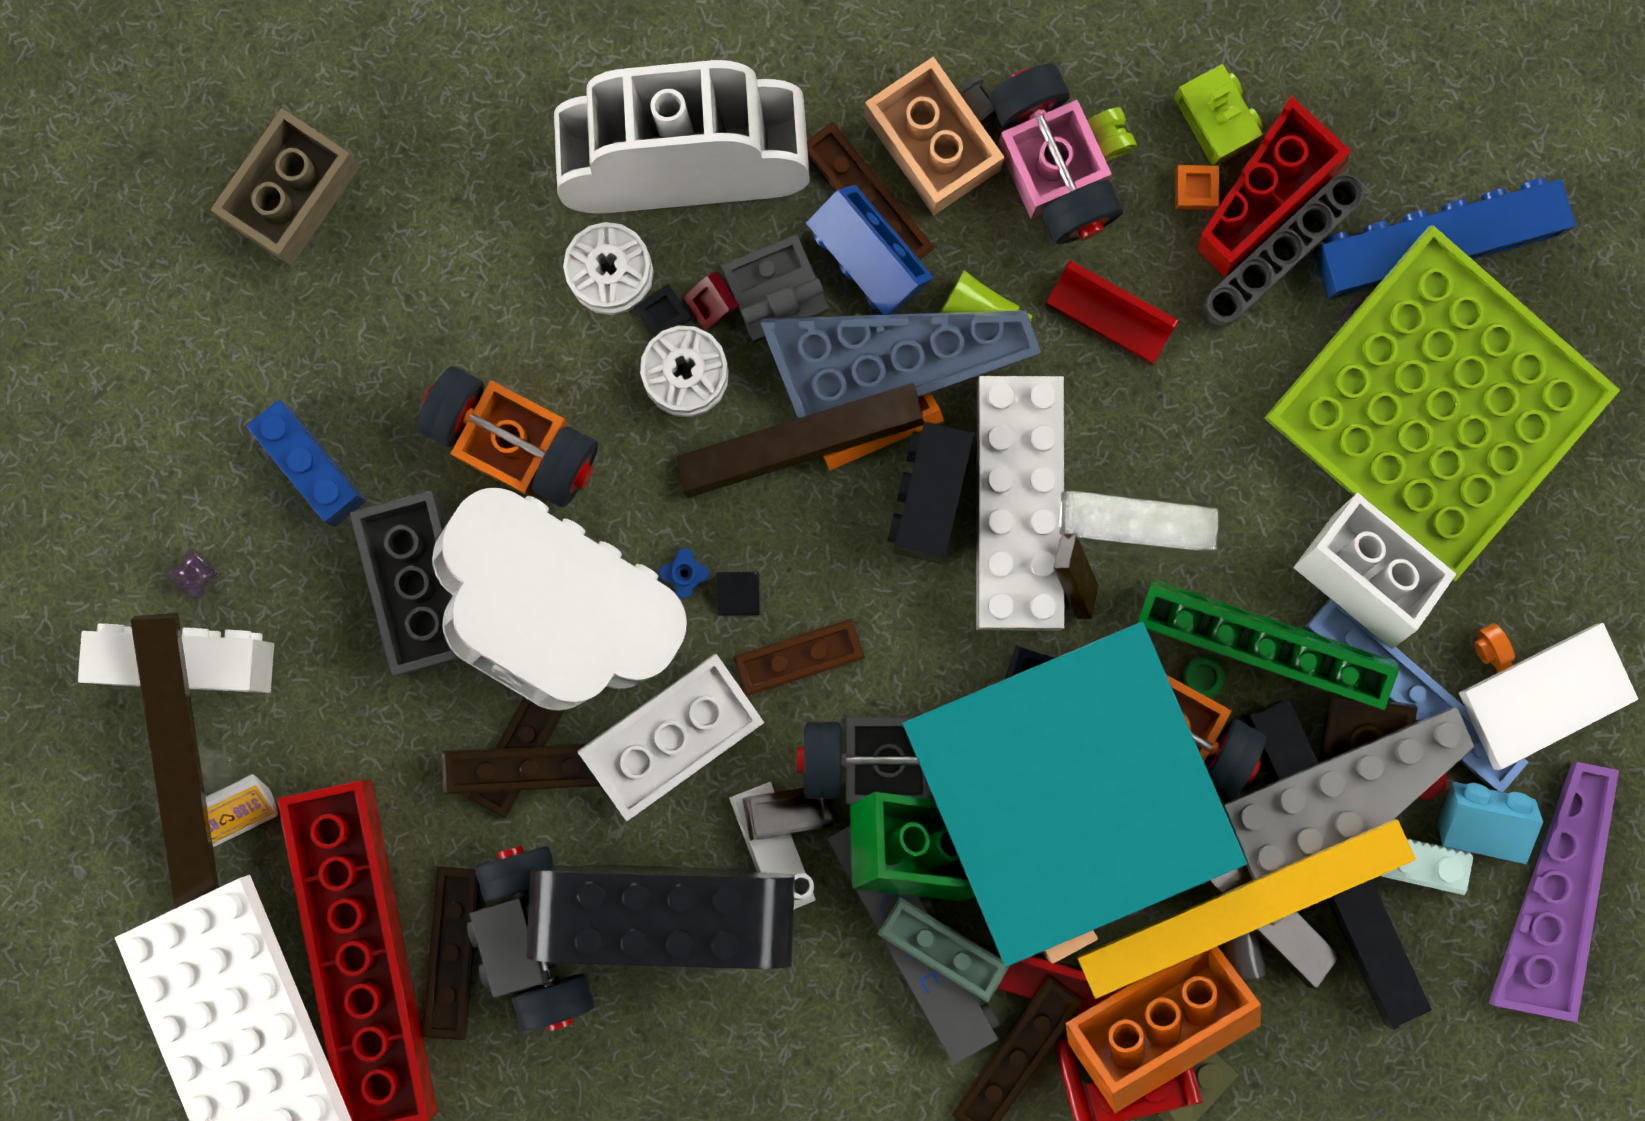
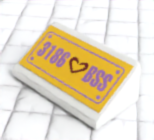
[206,774,278,847]

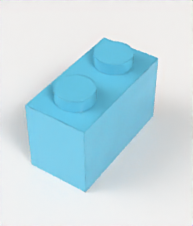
[1437,781,1543,864]

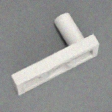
[729,782,816,909]

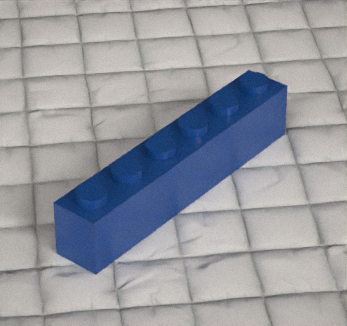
[1314,177,1576,299]

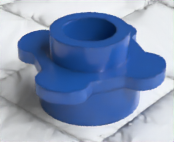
[659,548,710,598]

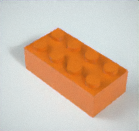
[1065,946,1261,1113]

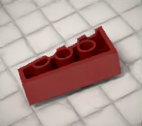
[1197,95,1351,278]

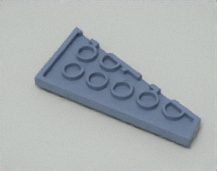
[760,310,1041,418]

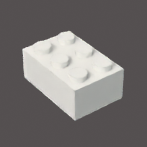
[1293,492,1456,649]

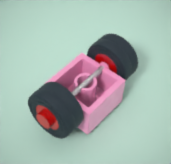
[990,63,1123,244]

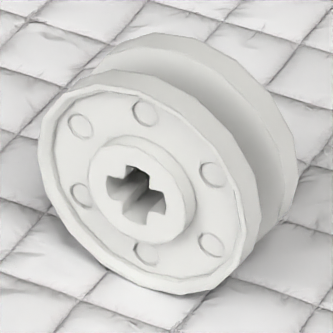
[563,222,654,315]
[640,325,729,417]

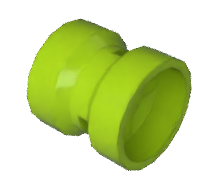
[1087,107,1137,162]

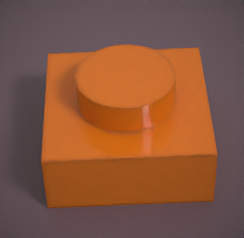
[1175,165,1219,210]

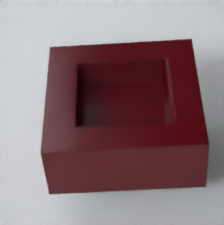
[683,272,739,331]

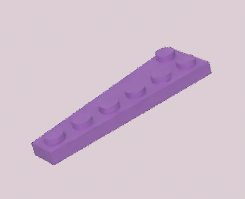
[1489,762,1619,1022]

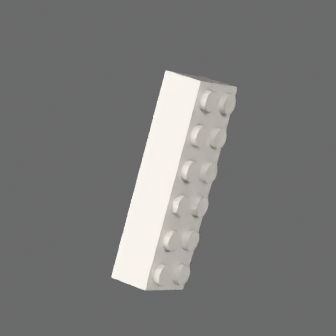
[976,376,1064,631]

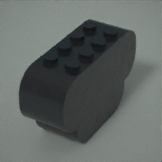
[526,865,795,969]

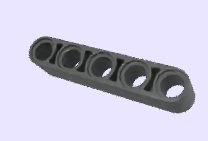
[1200,174,1364,329]

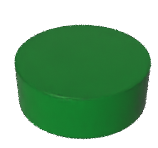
[1182,657,1225,698]

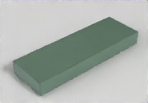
[877,896,1010,1002]

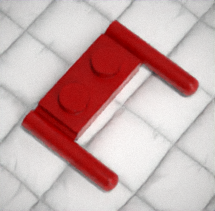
[1054,1038,1203,1121]

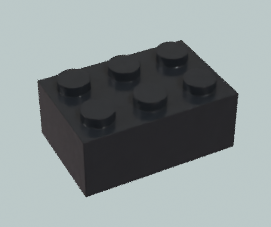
[887,422,974,564]

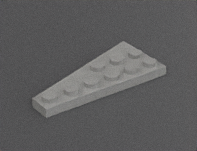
[1222,707,1474,926]

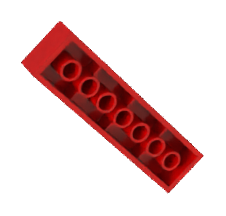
[277,780,438,1121]

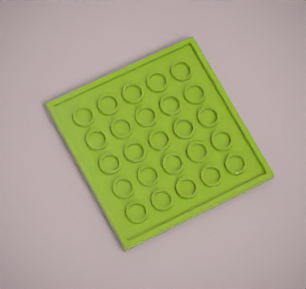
[1264,225,1620,581]

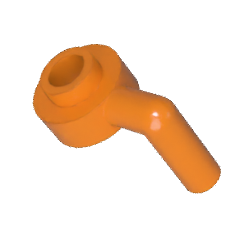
[1474,623,1515,673]

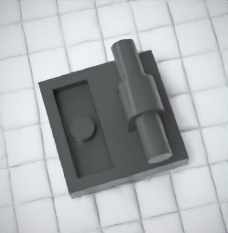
[721,234,829,344]

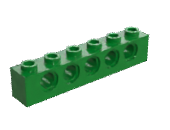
[1138,579,1399,710]

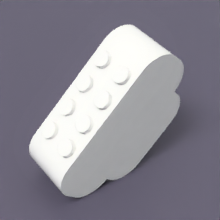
[554,60,810,214]
[432,488,687,711]

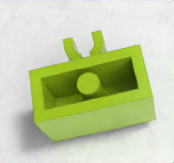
[1174,64,1263,166]

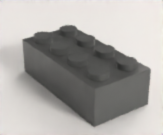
[350,490,463,678]

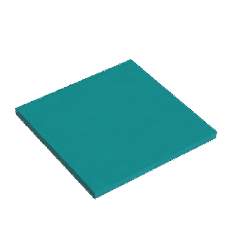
[902,621,1248,967]

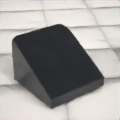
[717,572,760,616]

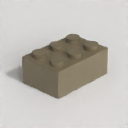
[210,108,361,266]

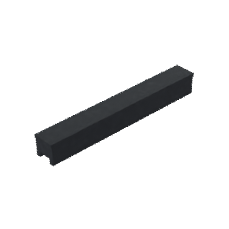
[1242,699,1432,1030]

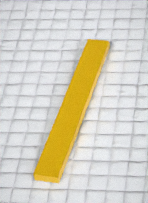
[1077,819,1416,999]

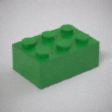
[850,792,975,902]

